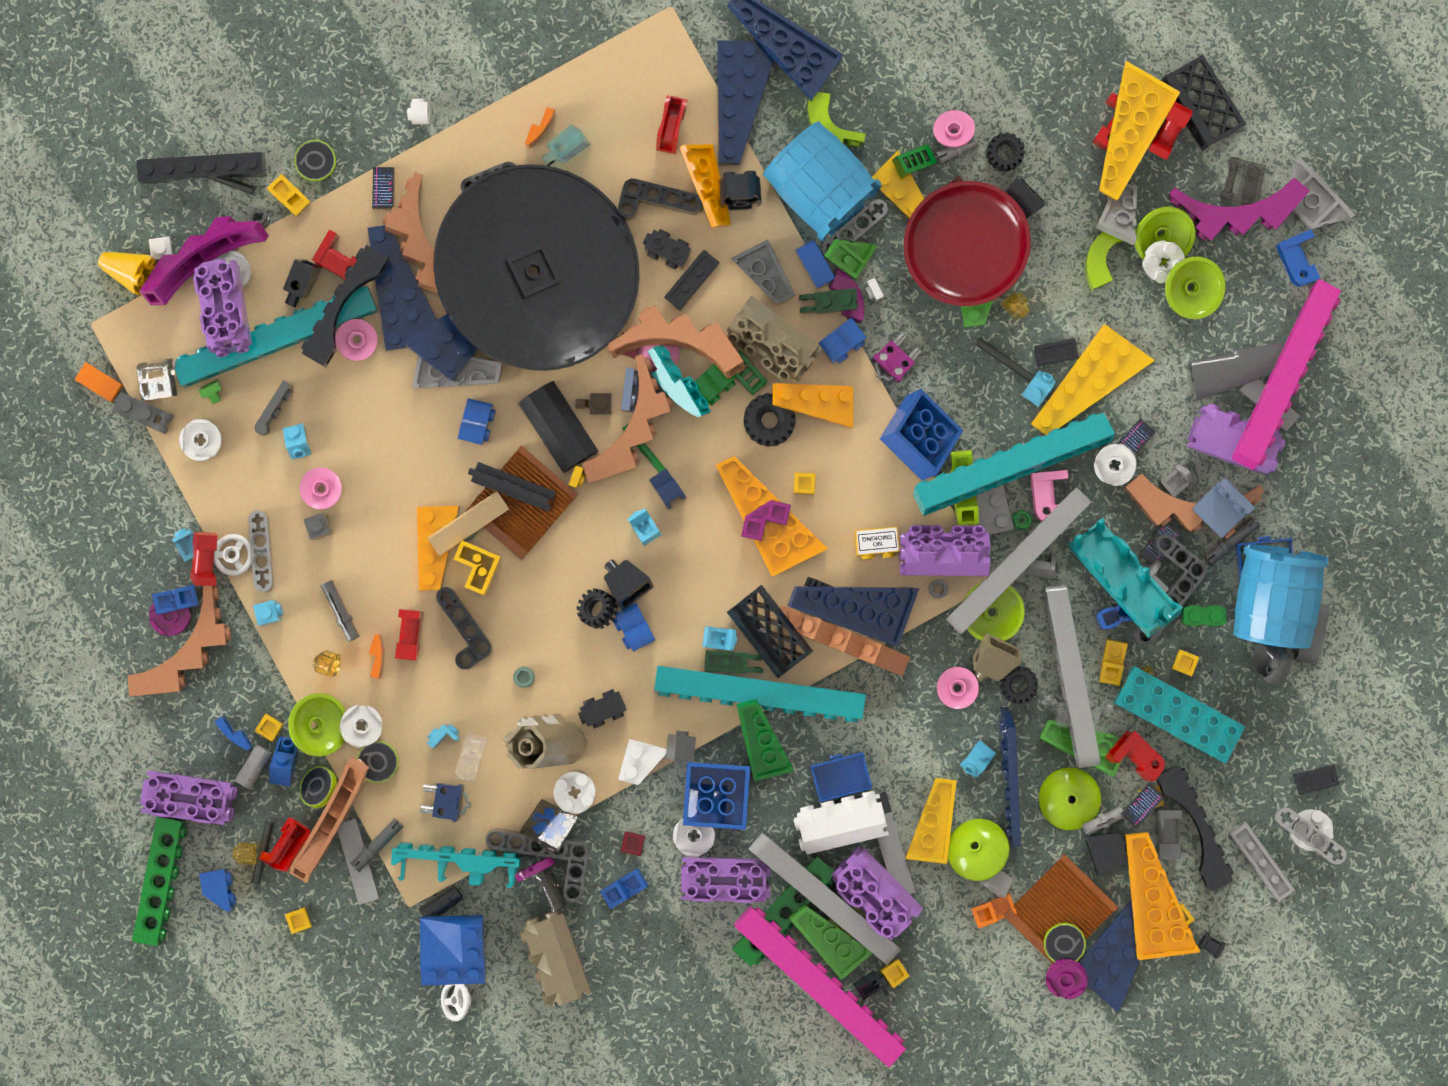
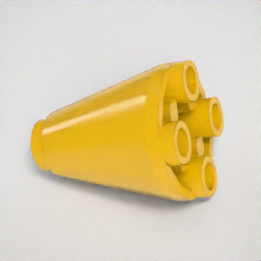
[98,252,157,295]

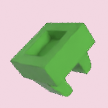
[199,379,222,404]

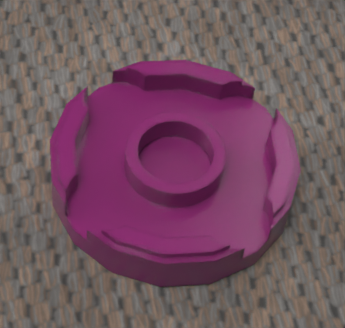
[149,603,191,636]
[515,857,555,882]
[1046,959,1088,999]

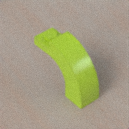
[807,92,866,148]
[1085,229,1136,291]
[950,450,979,525]

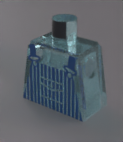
[542,124,591,166]

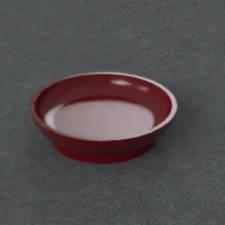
[903,181,1031,306]

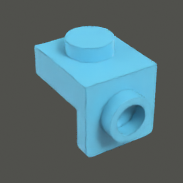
[1022,370,1056,407]
[283,423,311,459]
[628,508,661,546]
[172,528,193,562]
[702,626,737,651]
[427,724,460,749]
[960,740,996,778]

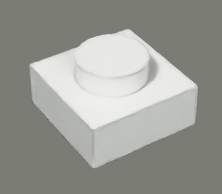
[149,237,173,260]
[865,278,884,302]

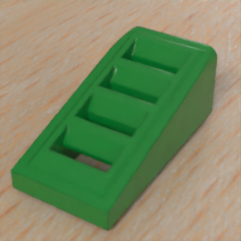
[892,144,937,179]
[735,350,768,396]

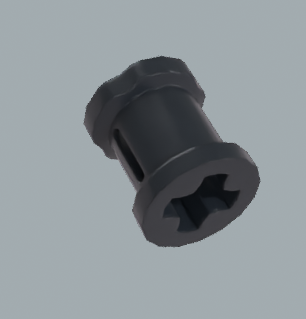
[1198,932,1226,958]

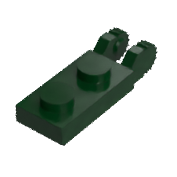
[799,288,858,314]
[705,650,763,674]

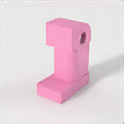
[1030,470,1068,522]

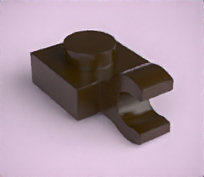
[576,393,611,415]

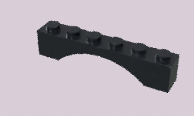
[137,152,266,184]
[301,245,390,368]
[1156,765,1234,891]

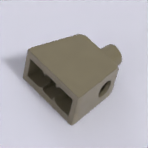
[973,633,1022,683]

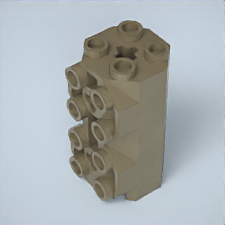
[727,296,822,381]
[503,714,586,769]
[520,909,592,1007]

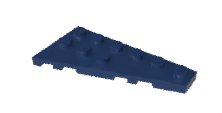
[727,0,843,102]
[368,225,437,351]
[999,707,1021,847]
[1078,899,1140,1013]

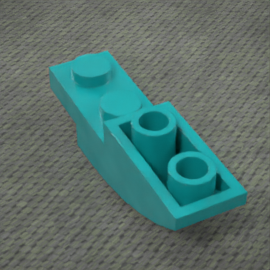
[647,344,711,417]

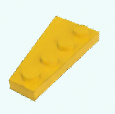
[905,778,957,864]

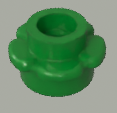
[1012,510,1032,531]

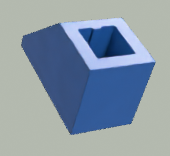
[269,736,299,787]
[199,868,236,912]

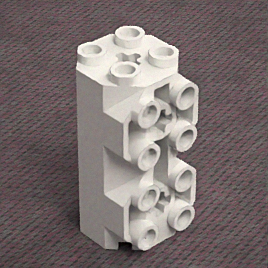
[794,791,889,854]

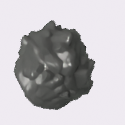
[1252,644,1291,684]

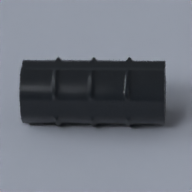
[419,884,464,917]

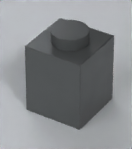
[304,513,333,540]
[665,731,696,762]

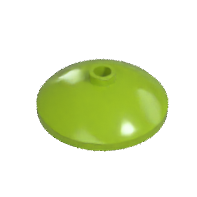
[1135,207,1195,265]
[1165,256,1226,319]
[964,583,1025,641]
[288,693,346,757]
[1038,767,1101,830]
[948,819,1010,881]

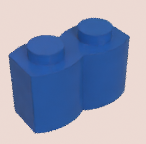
[818,318,867,364]
[458,398,496,445]
[613,603,656,652]
[1094,604,1132,630]

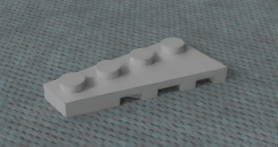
[412,356,503,389]

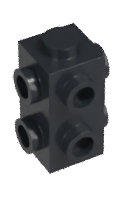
[643,229,691,270]
[578,689,627,729]

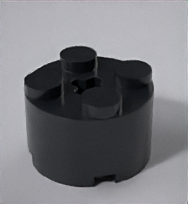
[719,171,762,210]

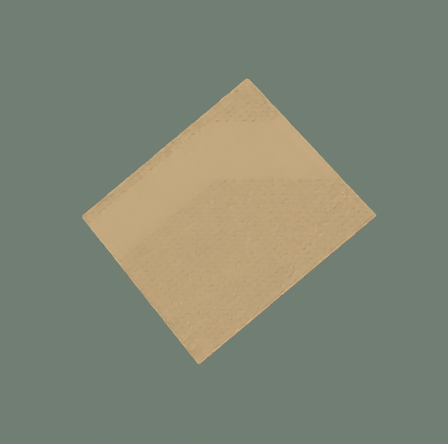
[91,7,988,907]

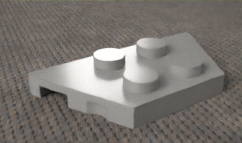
[1289,157,1355,230]

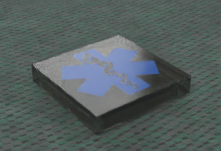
[520,799,578,853]

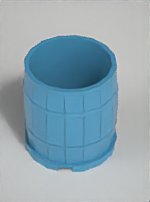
[763,121,882,242]
[1233,544,1329,649]

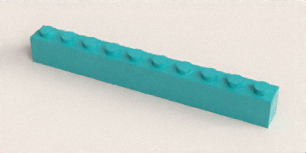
[172,286,378,388]
[913,413,1115,516]
[654,666,866,723]

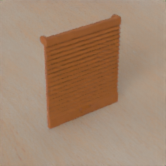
[465,445,579,560]
[1004,854,1118,964]

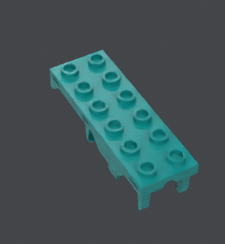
[1068,518,1183,638]
[1113,666,1246,764]
[391,842,522,888]

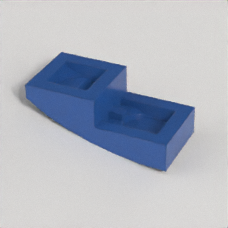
[795,240,835,288]
[152,585,199,615]
[214,716,254,750]
[599,868,649,909]

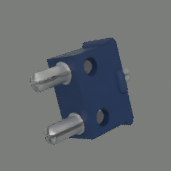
[420,783,471,822]

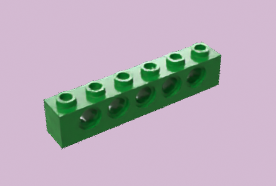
[132,816,187,946]
[732,855,834,967]

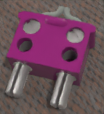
[872,333,921,383]

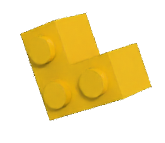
[454,540,502,596]

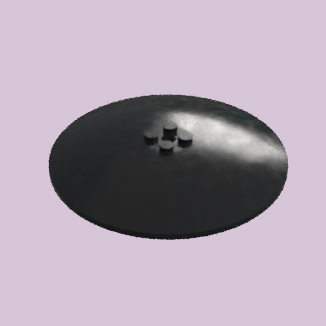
[433,164,639,371]

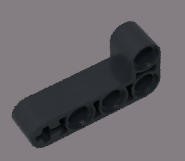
[618,178,703,220]
[436,587,493,670]

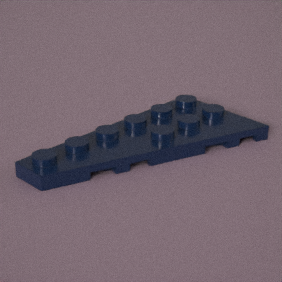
[717,40,774,165]
[402,314,478,381]
[787,586,920,647]

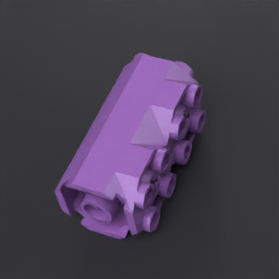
[193,259,252,357]
[1186,404,1285,475]
[899,525,990,576]
[140,770,238,825]
[831,846,923,940]
[681,857,771,903]

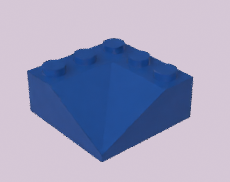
[880,389,963,481]
[683,762,750,830]
[420,915,486,986]

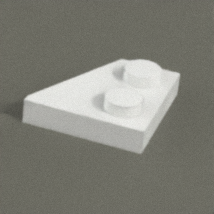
[618,739,666,785]

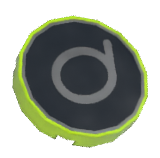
[294,140,336,182]
[357,741,399,783]
[300,766,337,808]
[1043,922,1086,962]

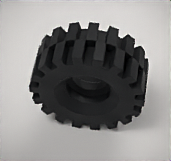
[743,393,796,447]

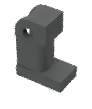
[1156,809,1182,860]

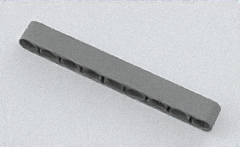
[946,487,1091,634]
[1044,584,1100,768]
[748,833,901,965]

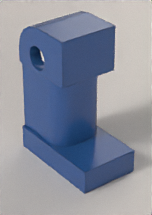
[1275,229,1320,287]

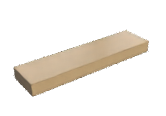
[427,491,509,556]

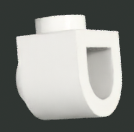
[407,99,430,125]

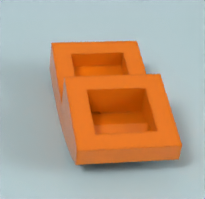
[525,107,556,148]
[75,362,123,403]
[368,634,384,679]
[971,893,1017,929]

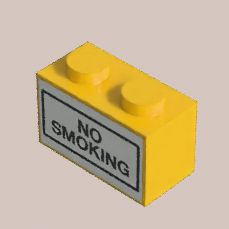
[854,527,900,560]

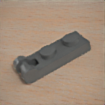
[254,380,293,436]
[112,392,174,434]

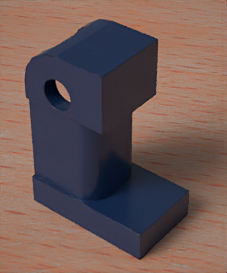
[649,468,687,510]

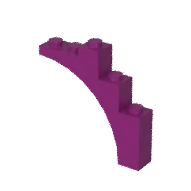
[1169,178,1310,242]
[139,216,269,306]

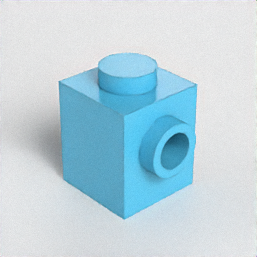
[253,600,283,626]

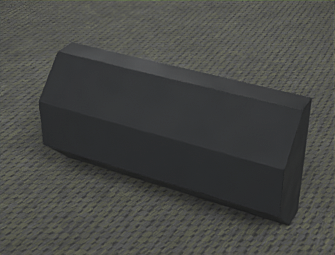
[519,381,598,474]

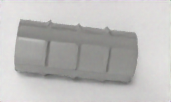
[235,744,272,789]

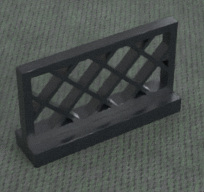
[1160,55,1246,152]
[468,462,557,511]
[727,585,813,678]

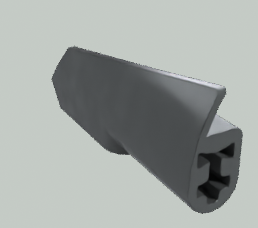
[1189,342,1284,400]

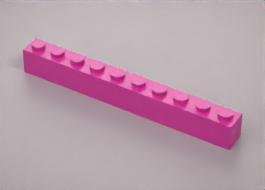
[1231,279,1341,470]
[733,905,906,1067]

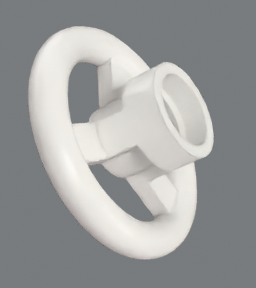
[214,534,252,576]
[441,984,471,1021]

